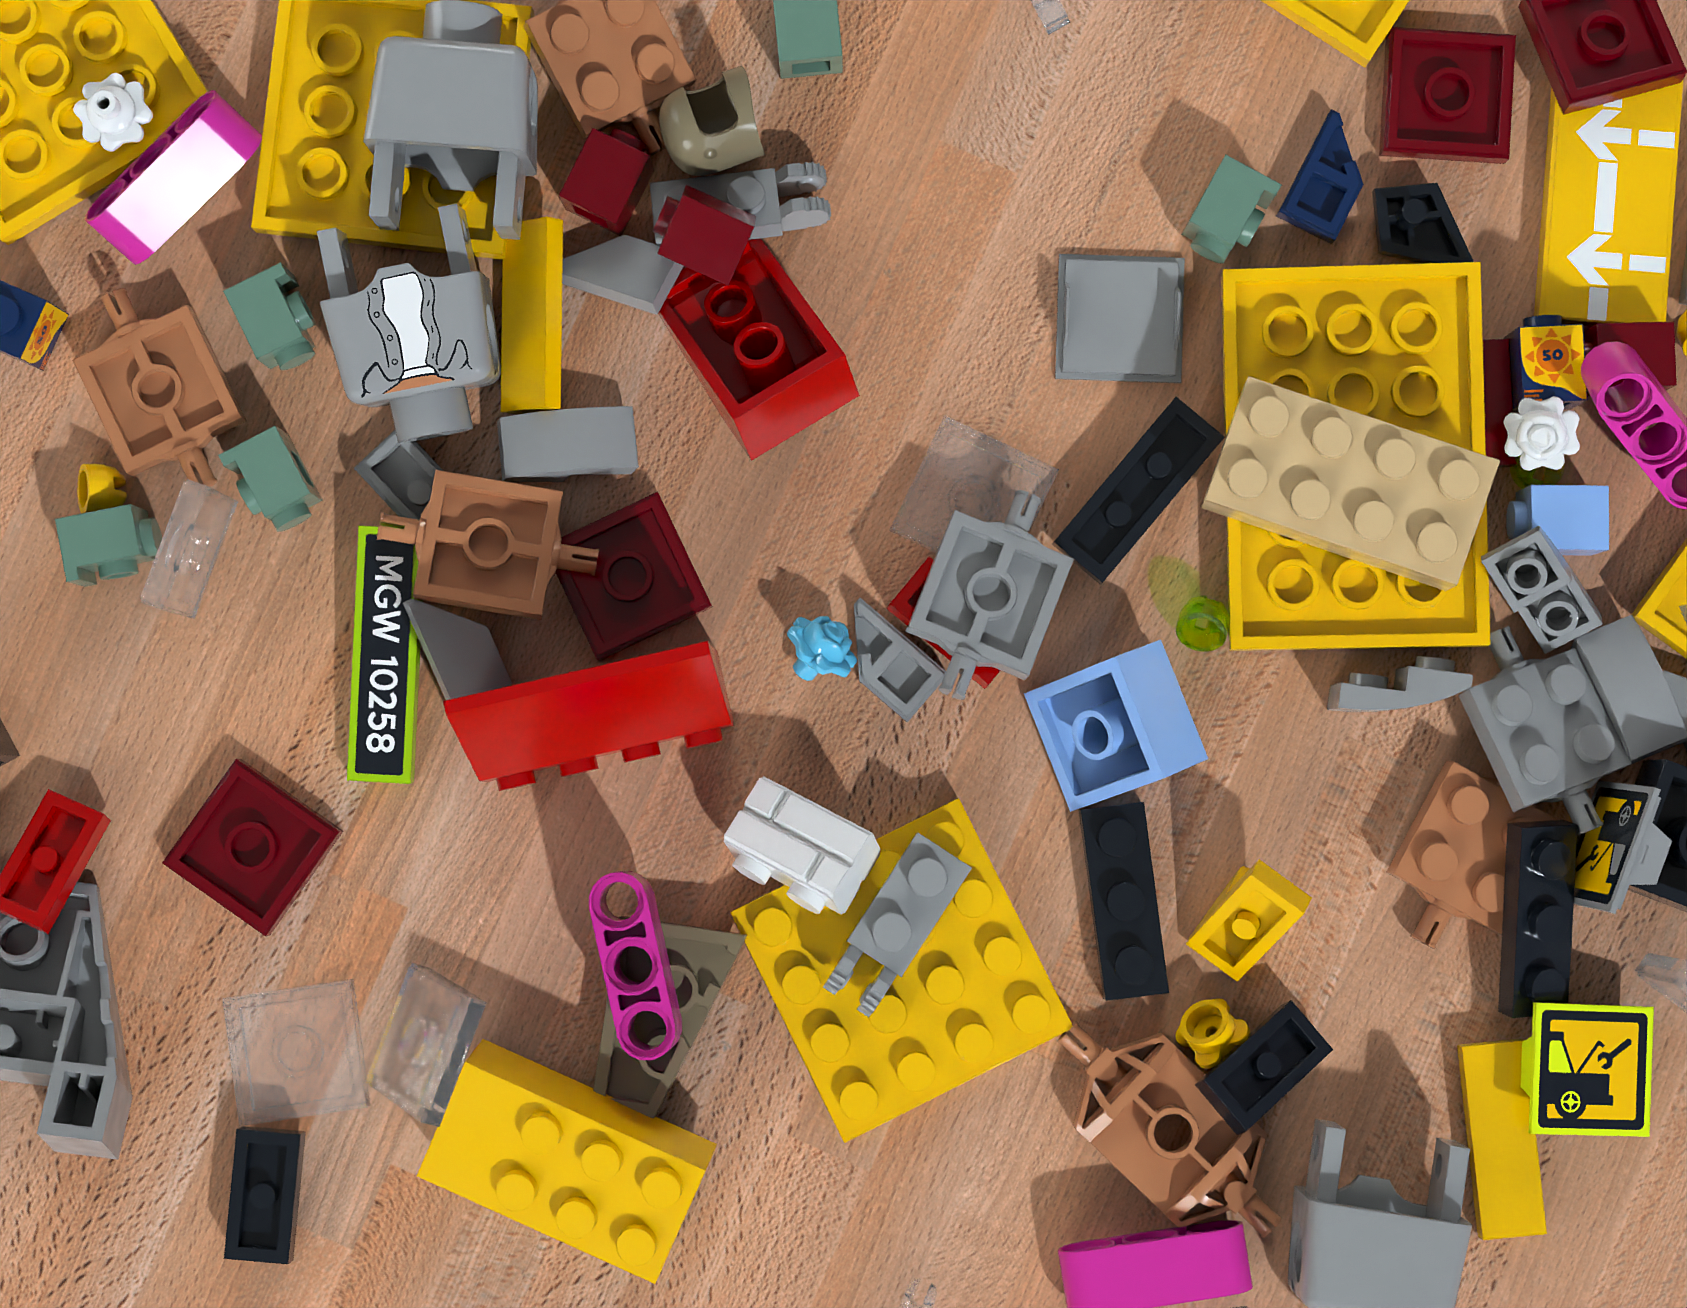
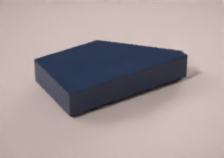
[1276,109,1364,244]

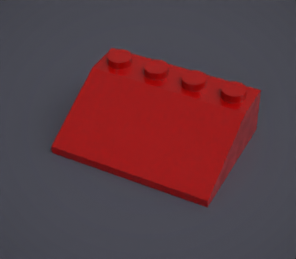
[443,641,734,791]

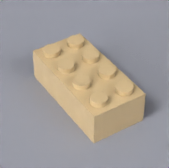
[1201,376,1500,591]

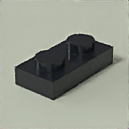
[1195,1000,1333,1135]
[224,1126,306,1264]

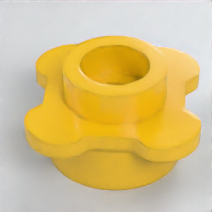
[1176,998,1250,1069]

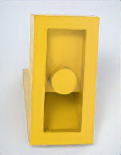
[1186,859,1312,982]

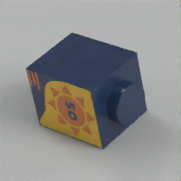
[0,280,69,371]
[1504,315,1588,412]

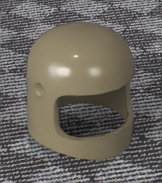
[659,65,765,176]

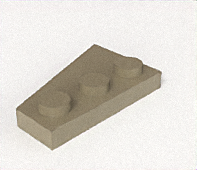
[593,916,747,1118]

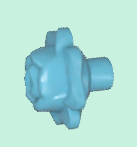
[787,616,857,681]

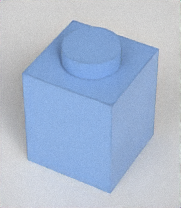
[1506,485,1609,556]

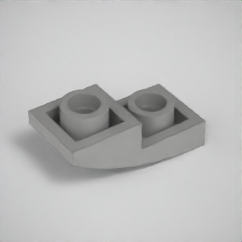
[497,406,639,482]
[1481,526,1603,654]
[1571,615,1687,765]
[1327,656,1473,712]

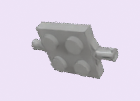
[906,490,1074,700]
[1458,626,1632,836]

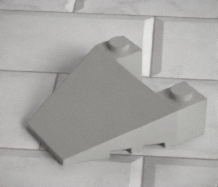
[0,872,133,1160]

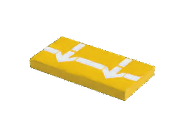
[1534,80,1683,326]

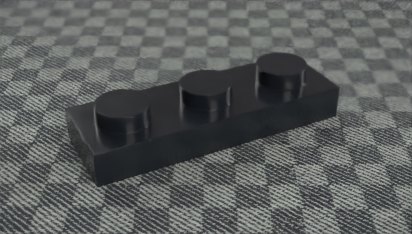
[1052,397,1225,585]
[1079,802,1169,1001]
[1498,820,1578,1018]

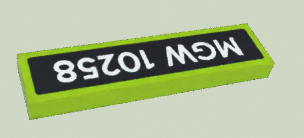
[347,526,423,784]

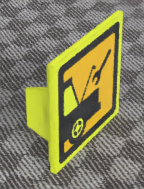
[1520,1002,1654,1137]

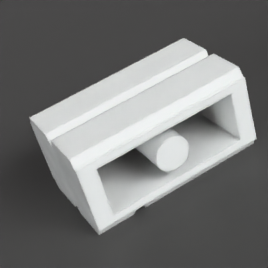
[723,776,881,915]

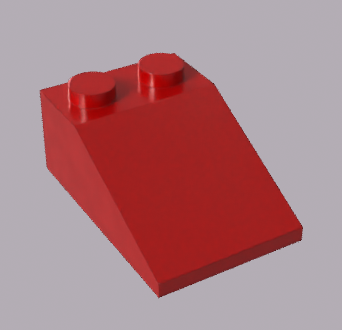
[658,238,860,461]

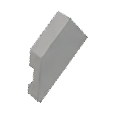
[562,235,683,315]
[854,598,946,722]
[403,599,512,700]

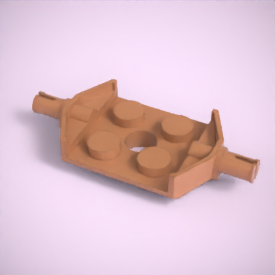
[1057,1021,1282,1238]

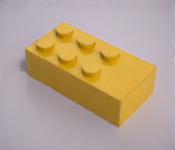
[417,1039,717,1284]

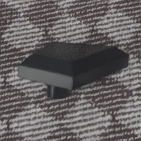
[1372,183,1474,264]

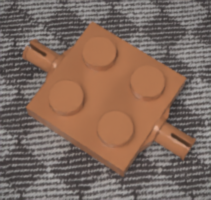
[523,0,696,156]
[72,288,247,493]
[377,470,599,620]
[1386,761,1557,949]

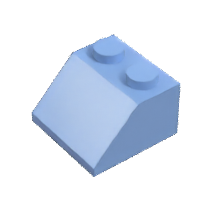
[1024,640,1208,812]

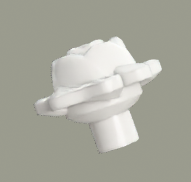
[73,73,153,152]
[1503,396,1580,471]

